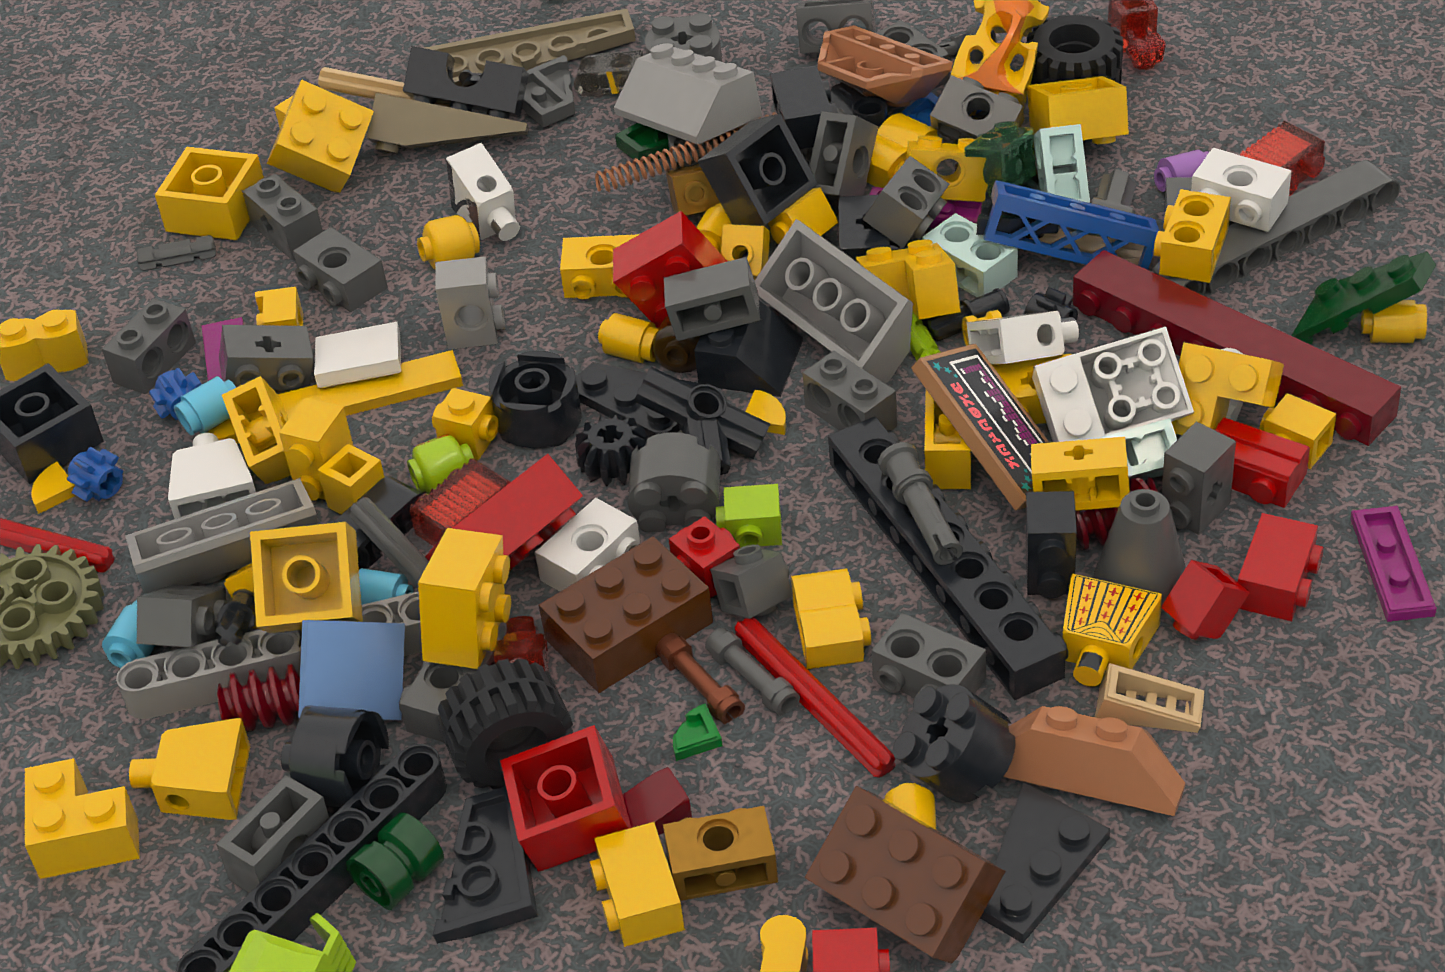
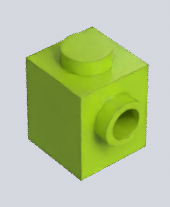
[716,484,782,548]

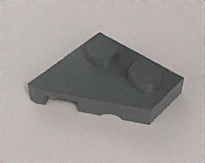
[522,55,575,128]

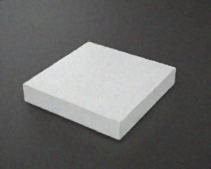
[314,322,401,388]

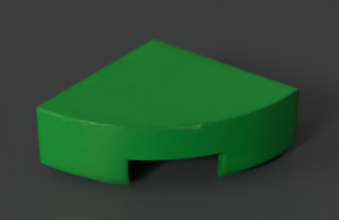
[673,703,723,761]

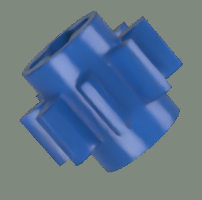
[149,368,202,420]
[67,447,123,502]

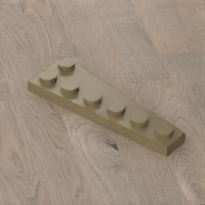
[425,9,636,87]

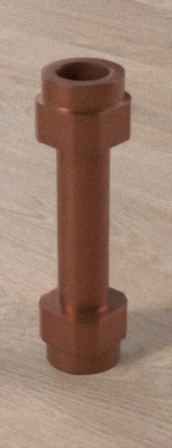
[655,633,745,725]

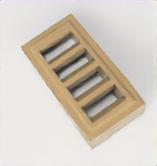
[1095,663,1204,733]

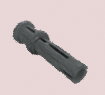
[878,442,963,565]

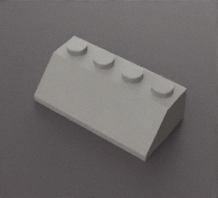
[614,43,763,144]
[755,219,913,383]
[125,478,319,594]

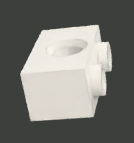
[1191,148,1292,232]
[535,498,641,591]

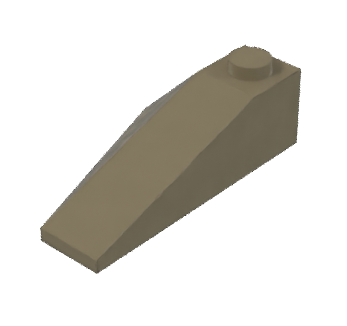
[367,93,529,154]

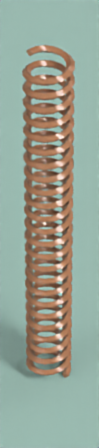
[595,112,777,192]

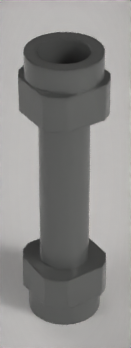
[705,628,800,716]

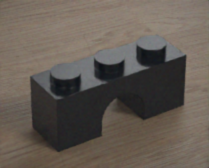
[403,46,529,119]

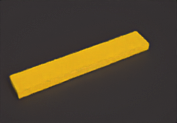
[208,350,463,444]

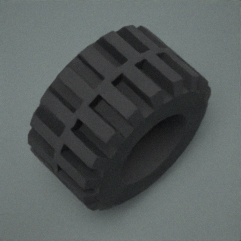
[1026,14,1123,85]
[436,659,573,789]

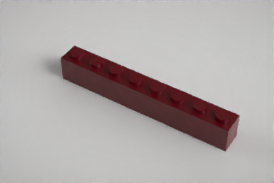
[1073,250,1401,446]

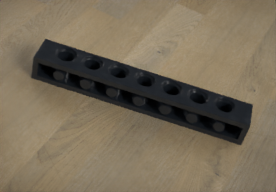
[828,416,1068,701]

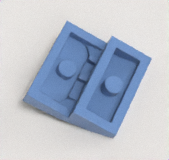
[298,620,405,720]

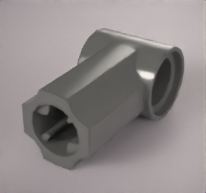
[1090,169,1136,236]

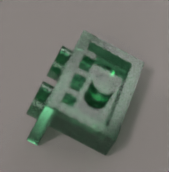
[964,121,1036,197]

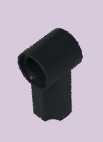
[831,82,888,129]

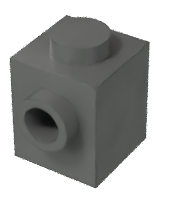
[710,545,793,619]

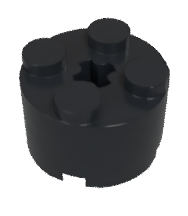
[489,351,582,448]
[893,684,1016,803]
[281,705,389,808]

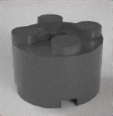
[645,13,722,62]
[628,433,721,532]

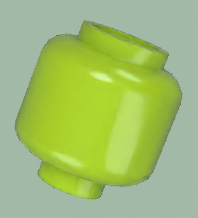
[407,434,476,497]

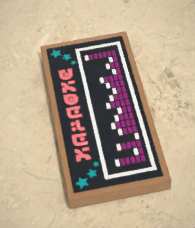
[911,343,1049,511]

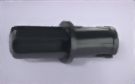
[926,288,1010,341]
[215,589,255,647]

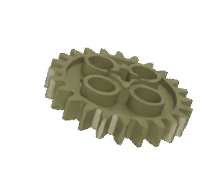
[0,544,104,669]

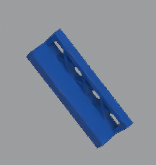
[983,180,1160,270]

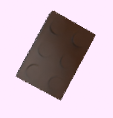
[538,536,713,693]
[804,786,1006,964]

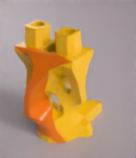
[951,0,1049,116]

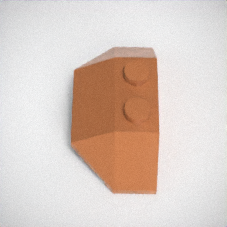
[818,25,953,107]
[1004,706,1185,816]

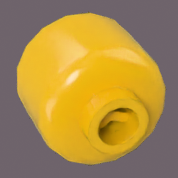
[417,215,480,269]

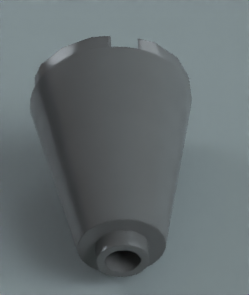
[1093,489,1186,611]

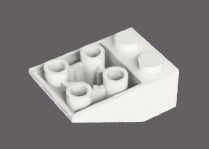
[1032,327,1194,442]

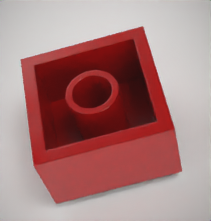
[613,211,728,328]
[500,725,631,872]

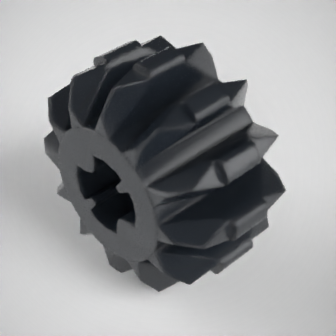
[575,413,648,487]

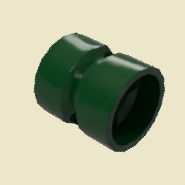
[346,813,444,910]

